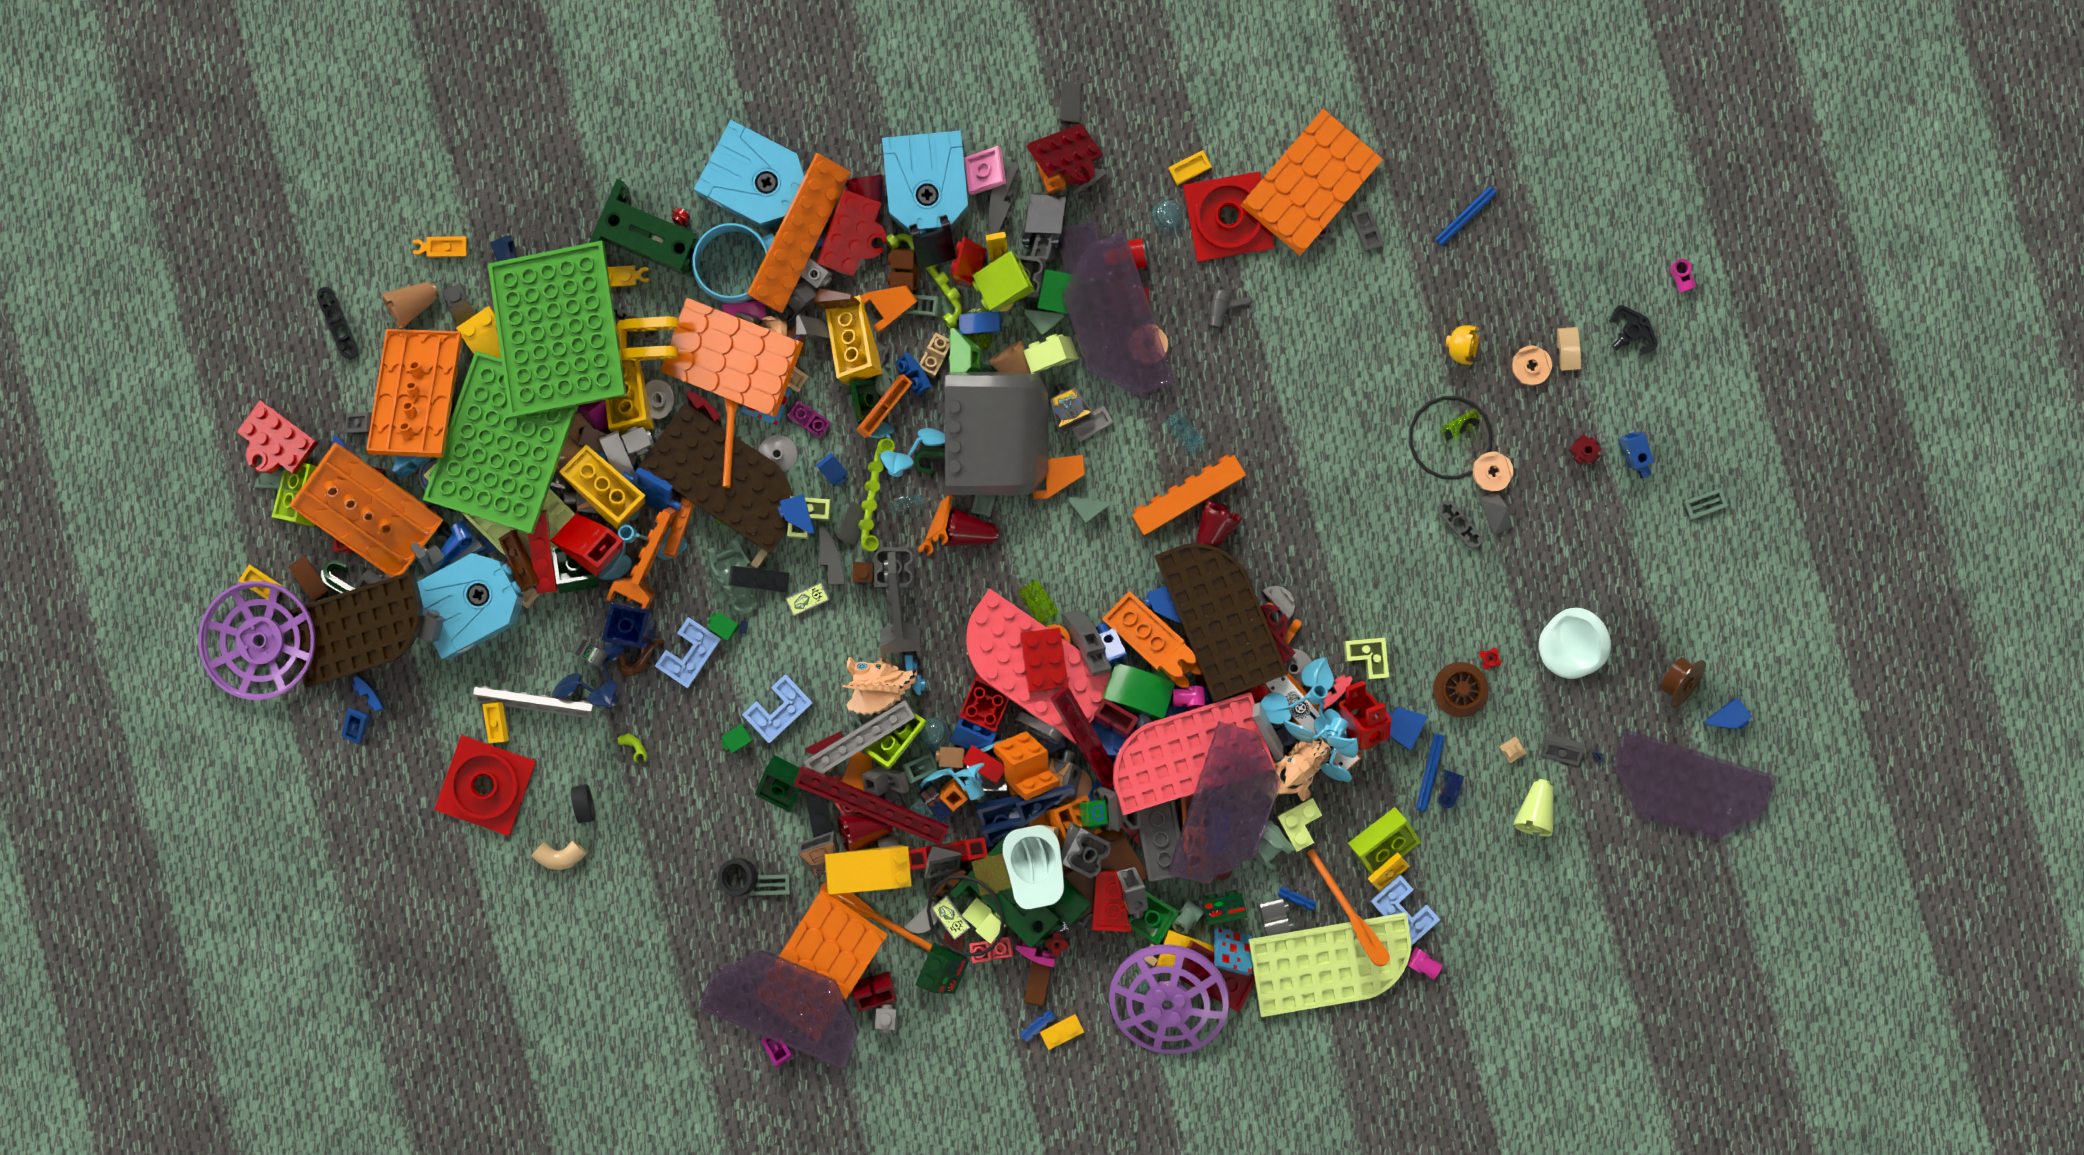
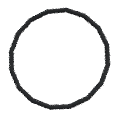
[1409,396,1492,479]
[927,875,1005,957]

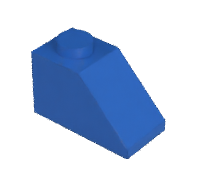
[816,453,848,487]
[778,494,815,535]
[1144,586,1181,624]
[1703,698,1752,730]
[950,717,998,749]

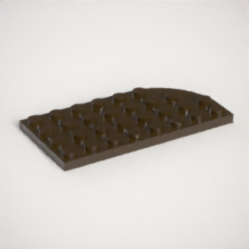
[639,403,793,555]
[1154,543,1288,703]
[287,571,423,688]

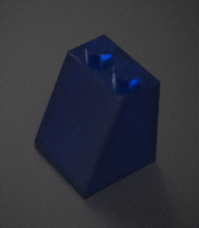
[601,603,656,649]

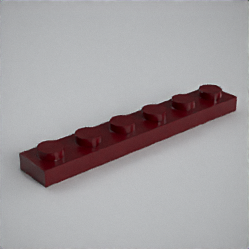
[1050,686,1114,790]

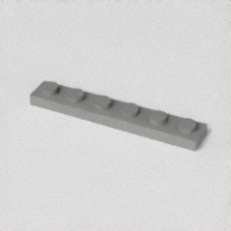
[473,686,594,719]
[804,699,916,774]

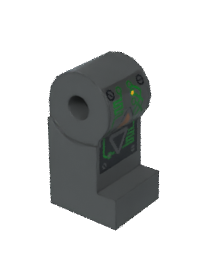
[571,637,609,668]

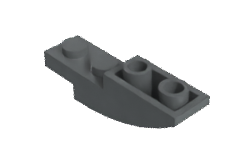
[989,162,1021,234]
[1061,609,1111,677]

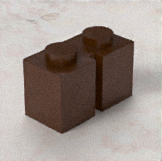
[887,249,919,291]

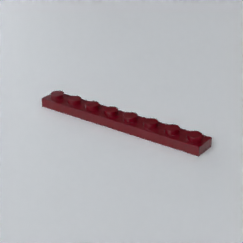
[793,765,949,846]

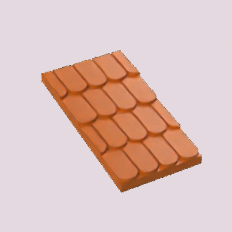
[1240,109,1383,256]
[660,298,803,417]
[366,329,462,458]
[290,442,443,577]
[754,889,888,1041]

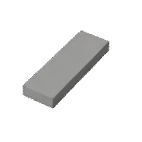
[599,431,635,477]
[1252,703,1283,761]

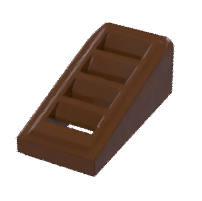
[814,288,860,309]

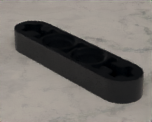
[316,287,359,359]

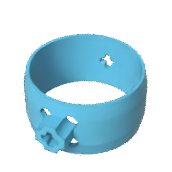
[692,223,774,304]

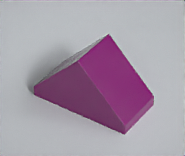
[577,400,608,432]
[761,1029,795,1068]

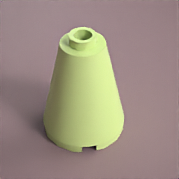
[1513,779,1553,837]

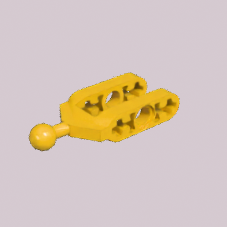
[616,316,678,361]

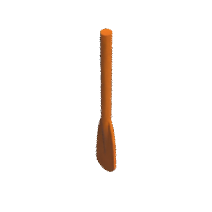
[722,397,739,488]
[1307,849,1390,966]
[820,881,932,952]

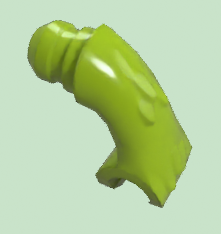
[618,733,648,763]

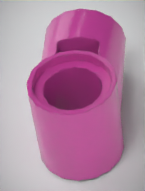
[1670,259,1696,293]
[1173,686,1205,710]
[1407,947,1443,980]

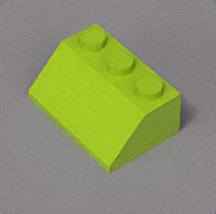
[272,463,317,527]
[863,714,927,769]
[1348,807,1421,875]

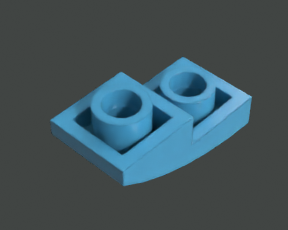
[905,655,925,695]

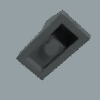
[442,283,476,325]
[345,412,372,434]
[410,542,444,577]

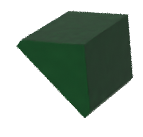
[850,380,888,423]
[1049,876,1091,926]

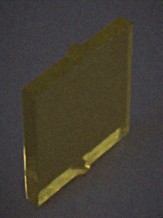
[972,853,1012,896]

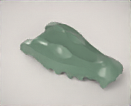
[706,538,757,614]
[1229,801,1295,870]

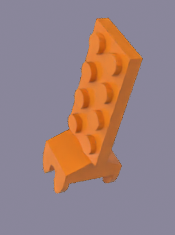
[606,507,677,617]
[1102,591,1202,689]

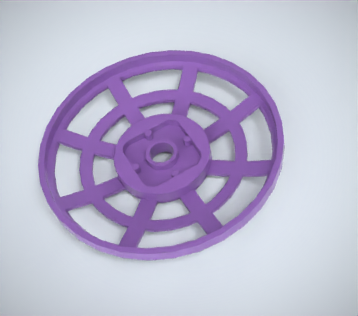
[198,581,316,700]
[1109,945,1229,1054]

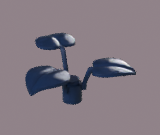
[552,639,629,708]

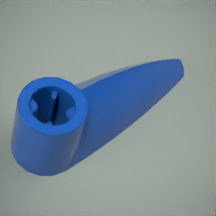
[438,521,475,571]

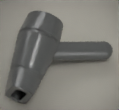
[1209,289,1253,328]

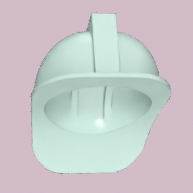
[1003,825,1064,909]

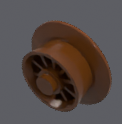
[1661,657,1706,708]
[1433,662,1489,717]

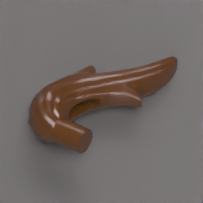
[618,639,665,676]

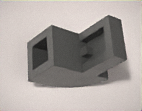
[862,764,909,796]

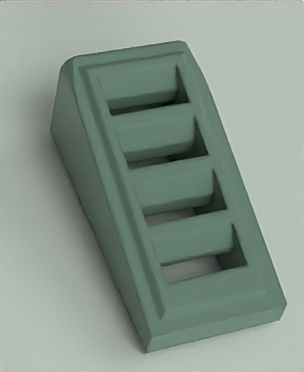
[903,294,942,318]

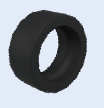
[571,784,595,824]
[718,858,758,896]

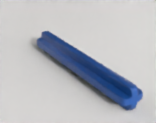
[1435,186,1497,246]
[1416,734,1445,811]

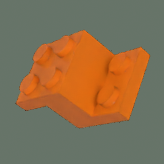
[993,731,1060,800]
[1027,795,1102,848]

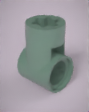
[1173,900,1204,935]

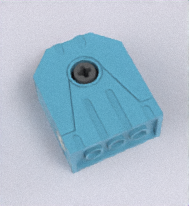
[694,120,805,230]
[882,130,969,235]
[417,553,524,660]

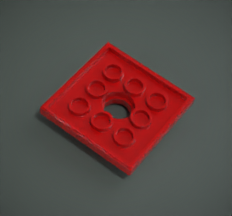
[1183,171,1274,262]
[434,735,537,836]

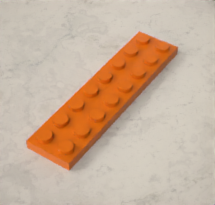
[746,153,851,313]

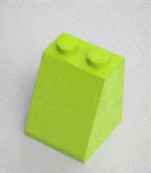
[972,251,1035,313]

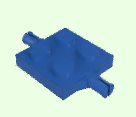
[622,467,683,512]

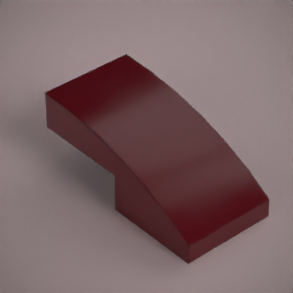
[686,391,721,424]

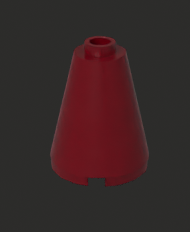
[845,174,884,223]
[944,507,999,547]
[837,814,894,852]

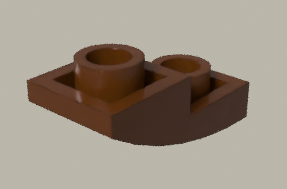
[288,555,329,601]
[928,870,967,898]
[1024,961,1052,1007]

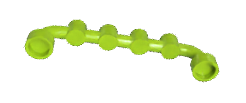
[887,233,962,329]
[858,438,895,552]

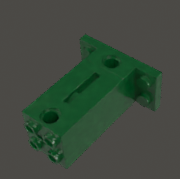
[589,179,700,276]
[950,836,1064,948]

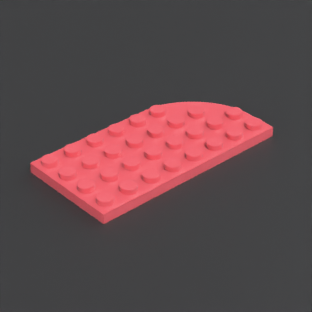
[966,588,1111,744]
[1113,692,1275,815]

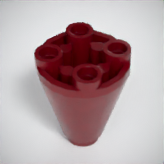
[1195,500,1243,548]

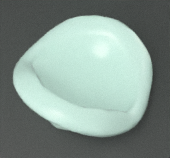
[1539,608,1611,679]

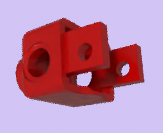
[1339,681,1392,750]

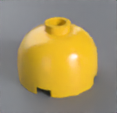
[1446,325,1479,366]

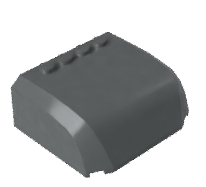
[945,372,1048,495]

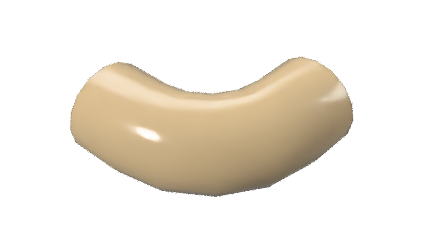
[531,840,587,870]

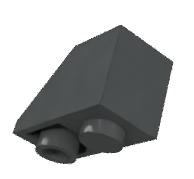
[774,280,817,325]

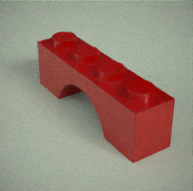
[528,510,558,594]
[908,837,988,870]

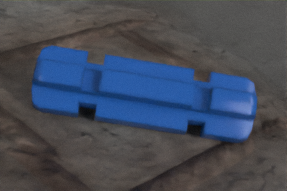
[1278,887,1316,911]
[1020,1010,1056,1042]

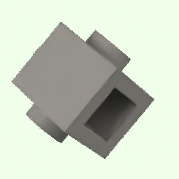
[801,258,833,289]
[621,426,653,457]
[875,1004,897,1033]

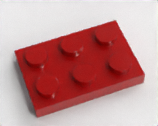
[1020,628,1069,693]

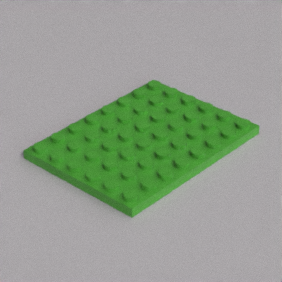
[488,240,627,418]
[423,351,579,535]

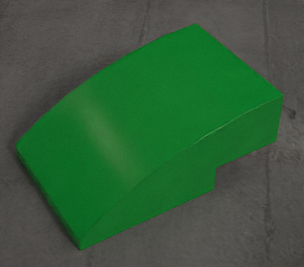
[1038,269,1106,320]
[1102,663,1175,721]
[1126,890,1179,945]

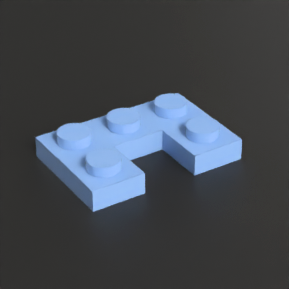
[655,617,721,688]
[742,674,813,744]
[1371,875,1440,946]

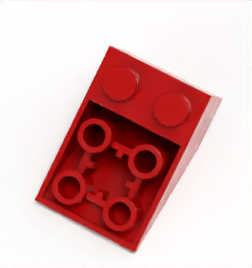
[950,237,987,289]
[550,513,623,577]
[959,674,1010,732]

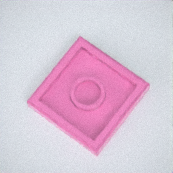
[964,146,1006,195]

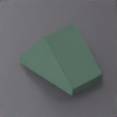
[1024,310,1064,337]
[1069,497,1109,524]
[902,753,939,783]

